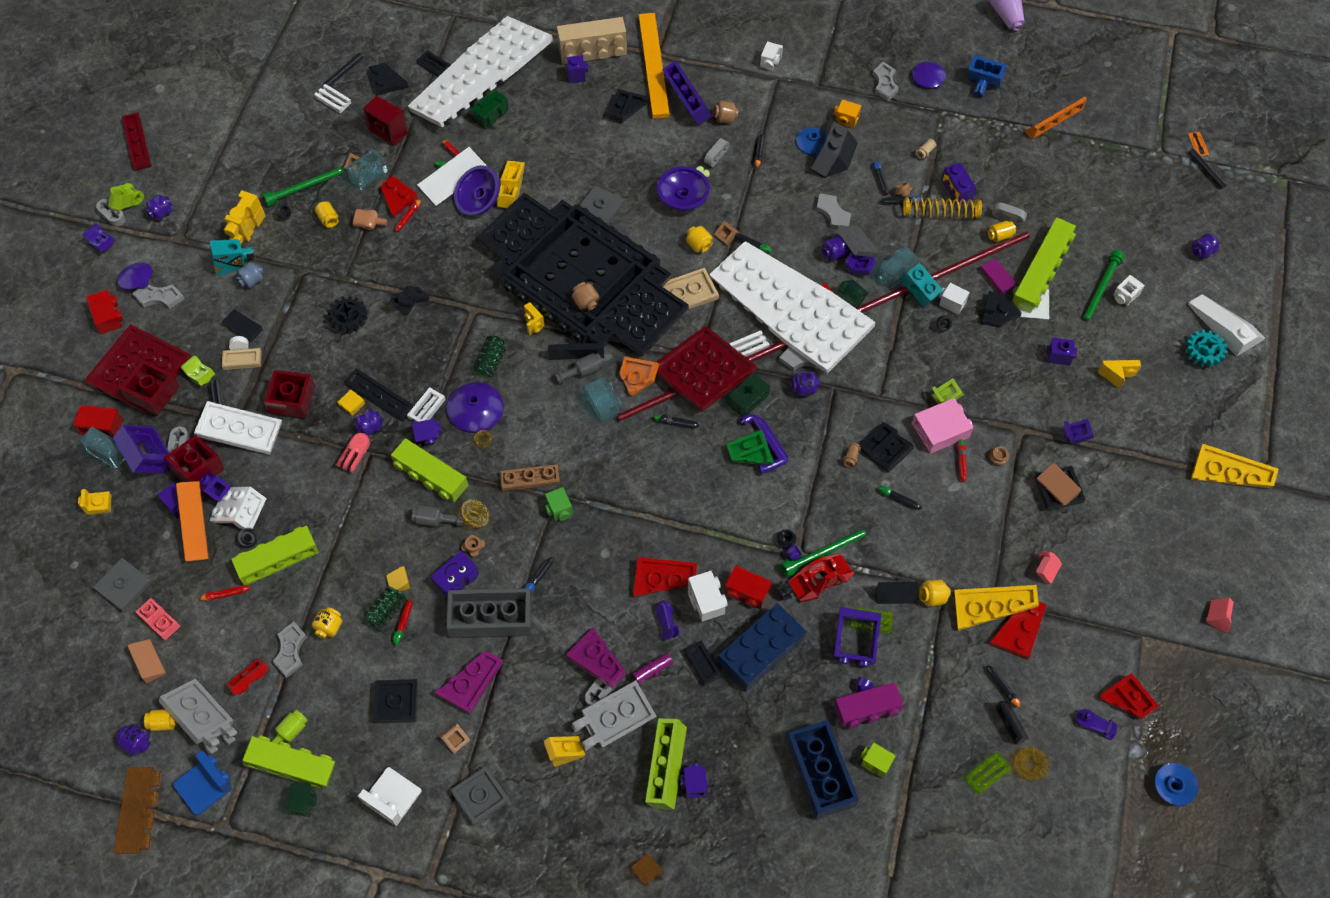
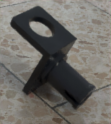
[390,286,430,316]

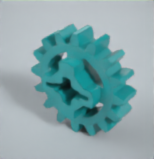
[1185,329,1228,368]

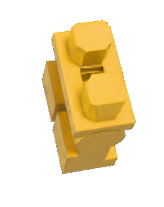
[224,190,266,244]

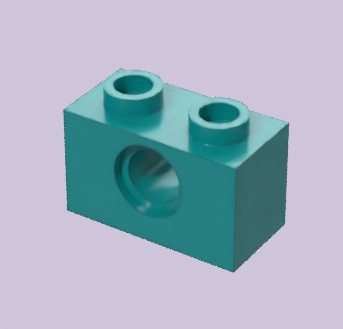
[900,263,943,307]

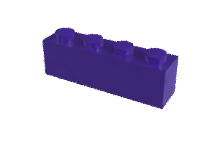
[662,60,712,126]

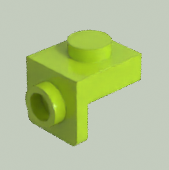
[181,356,215,386]
[932,378,964,404]

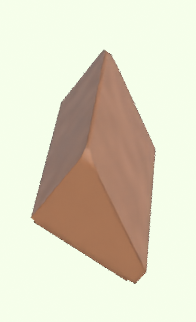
[1037,463,1081,506]
[127,639,166,683]

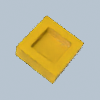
[338,390,365,416]

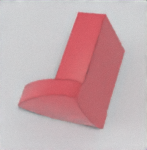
[1036,551,1062,584]
[1206,598,1234,633]

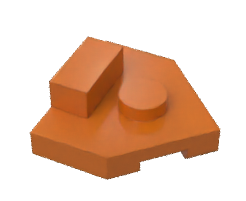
[619,356,659,396]

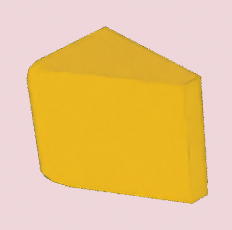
[386,566,410,594]

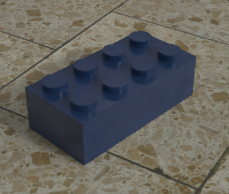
[718,603,806,692]
[786,720,859,820]

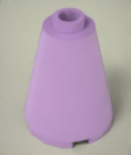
[989,0,1025,31]

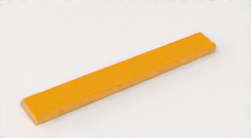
[639,13,669,119]

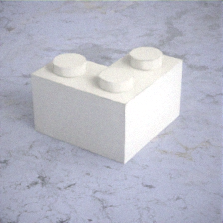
[688,571,728,621]

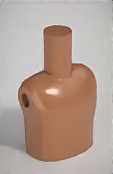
[353,209,388,230]

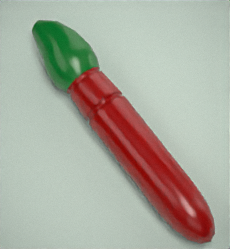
[393,599,413,645]

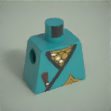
[209,239,254,276]

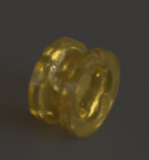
[475,430,493,449]

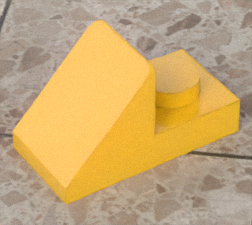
[1098,360,1141,388]
[544,736,585,767]

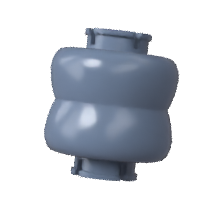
[236,262,264,289]

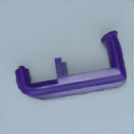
[740,414,788,475]

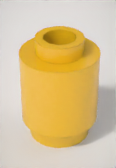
[315,202,339,228]
[988,221,1016,242]
[144,709,178,731]

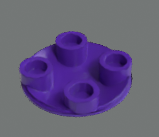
[913,62,946,89]
[117,263,153,291]

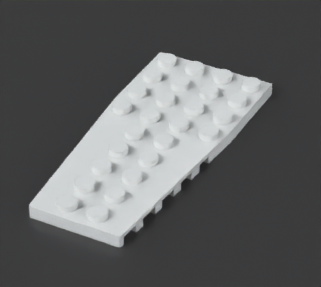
[408,16,553,127]
[710,242,875,374]

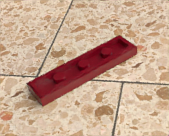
[121,112,152,171]

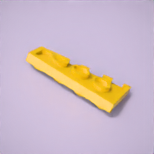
[1190,444,1279,488]
[954,585,1039,631]

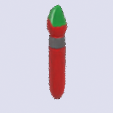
[957,439,967,482]

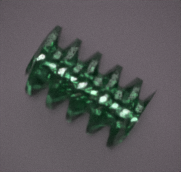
[473,335,506,377]
[363,586,408,632]

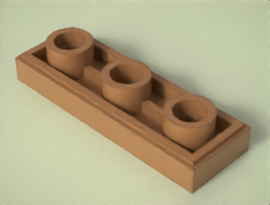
[500,464,560,491]

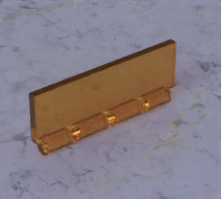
[114,767,161,854]

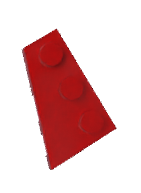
[633,557,697,597]
[989,601,1047,660]

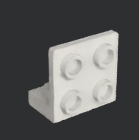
[209,487,267,529]
[358,767,422,826]

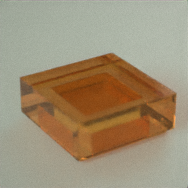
[632,853,662,886]

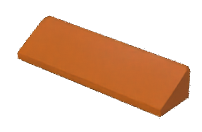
[1025,97,1087,139]
[176,481,209,562]

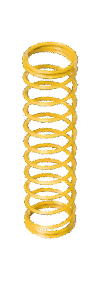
[903,197,982,219]

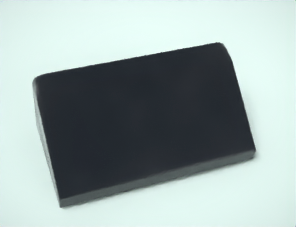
[875,582,918,604]
[996,700,1029,745]

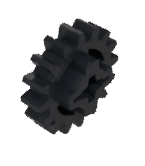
[327,296,368,334]

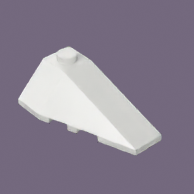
[1188,294,1265,357]

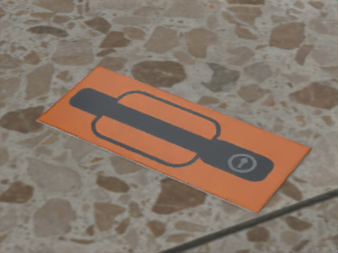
[1188,132,1210,156]

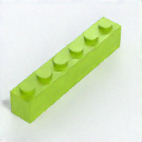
[1012,217,1076,313]

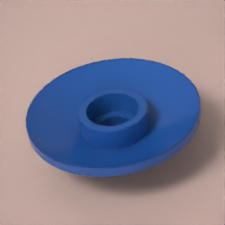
[796,127,824,155]
[1155,763,1198,806]

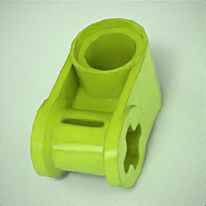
[108,183,144,210]

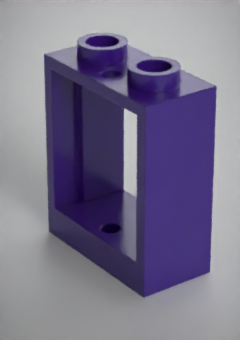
[113,425,170,473]
[833,607,882,667]

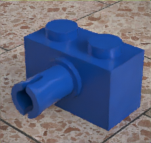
[968,55,1006,97]

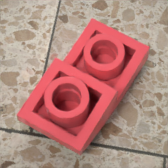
[135,598,181,640]

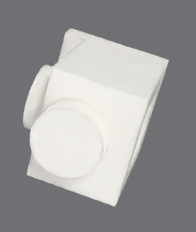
[760,41,783,71]
[1113,275,1145,306]

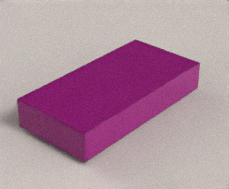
[980,258,1017,294]

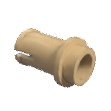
[916,139,936,159]

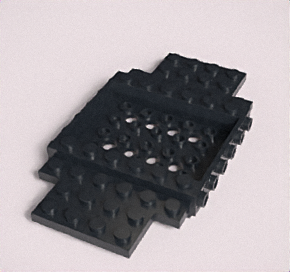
[477,193,689,357]

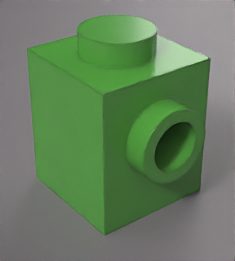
[545,487,573,522]

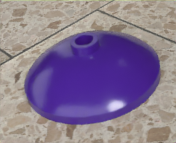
[454,165,500,216]
[657,166,710,211]
[447,382,504,433]

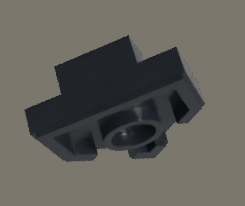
[982,291,1022,328]

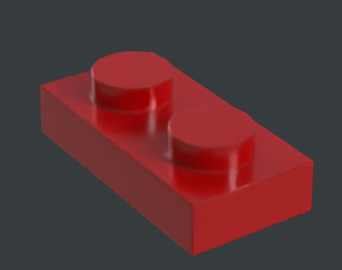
[225,658,269,696]

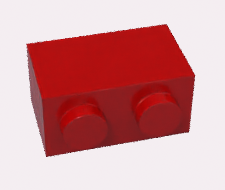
[86,289,123,335]
[73,405,123,439]
[724,565,772,609]

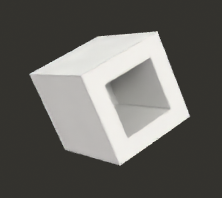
[939,283,970,315]

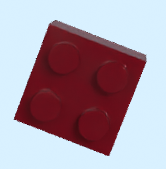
[363,95,408,146]
[119,360,180,415]
[264,370,315,418]
[164,435,225,482]

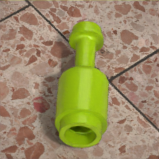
[272,709,308,744]

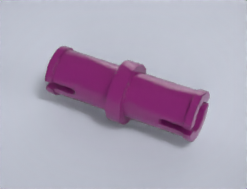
[632,653,673,685]

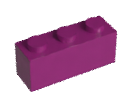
[834,682,904,729]

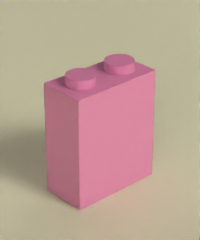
[912,398,973,454]

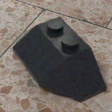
[810,118,858,178]

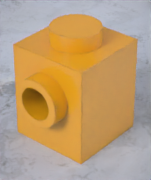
[834,99,862,129]

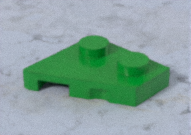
[726,429,775,465]

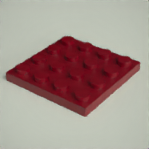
[84,324,191,415]
[656,326,757,412]

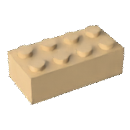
[557,17,627,64]

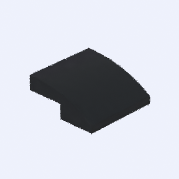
[859,422,914,473]

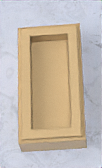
[222,348,262,370]

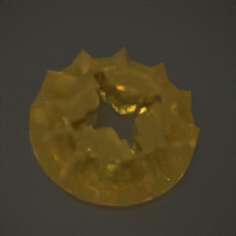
[459,499,490,529]
[1014,747,1049,782]

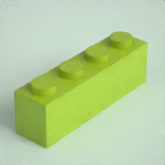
[391,438,468,503]
[232,525,319,585]
[645,718,687,810]
[242,735,335,790]

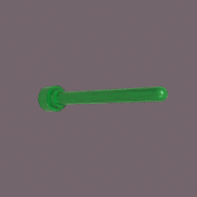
[262,168,343,207]
[1084,250,1125,321]
[780,529,866,578]

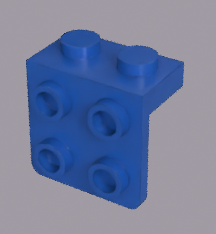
[174,750,233,815]

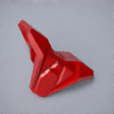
[788,554,855,602]

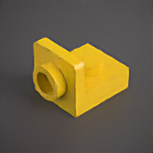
[524,302,545,335]
[78,489,111,515]

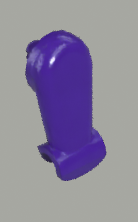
[656,600,680,640]
[1076,709,1118,740]

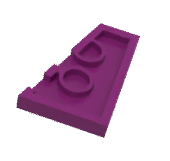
[566,627,626,689]
[434,650,503,714]

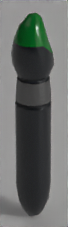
[654,415,699,428]

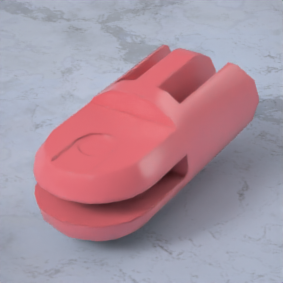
[336,433,370,474]

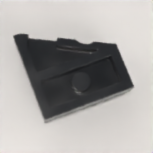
[368,63,409,96]
[607,89,649,122]

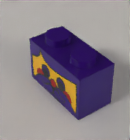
[942,162,977,206]

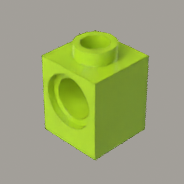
[860,742,896,779]

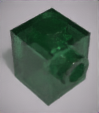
[836,279,869,308]
[284,782,317,817]

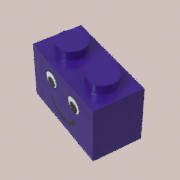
[431,551,479,599]

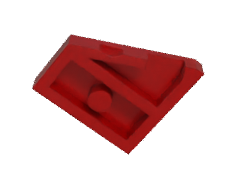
[380,175,418,218]
[1099,673,1159,720]

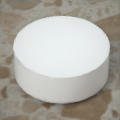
[229,336,249,350]

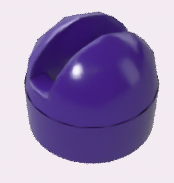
[785,544,803,561]
[855,677,874,692]

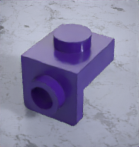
[83,224,115,252]
[845,251,876,275]
[1062,419,1095,445]

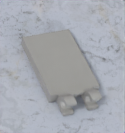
[159,679,237,754]
[571,680,657,751]

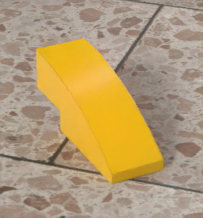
[497,161,525,208]

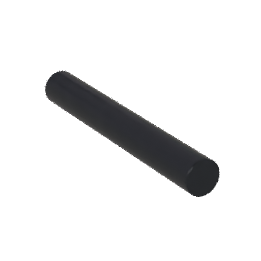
[323,53,363,86]
[1188,148,1227,189]

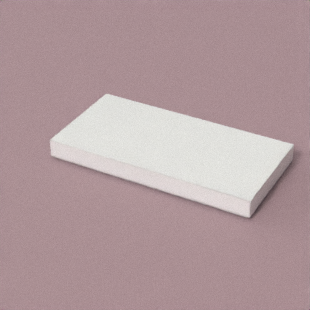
[194,401,282,455]

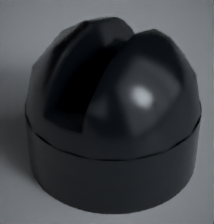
[275,205,291,219]
[936,316,952,331]

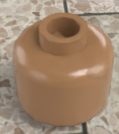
[712,101,738,124]
[572,282,599,311]

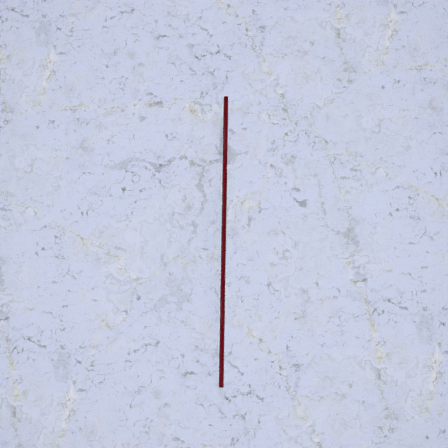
[616,231,1030,422]

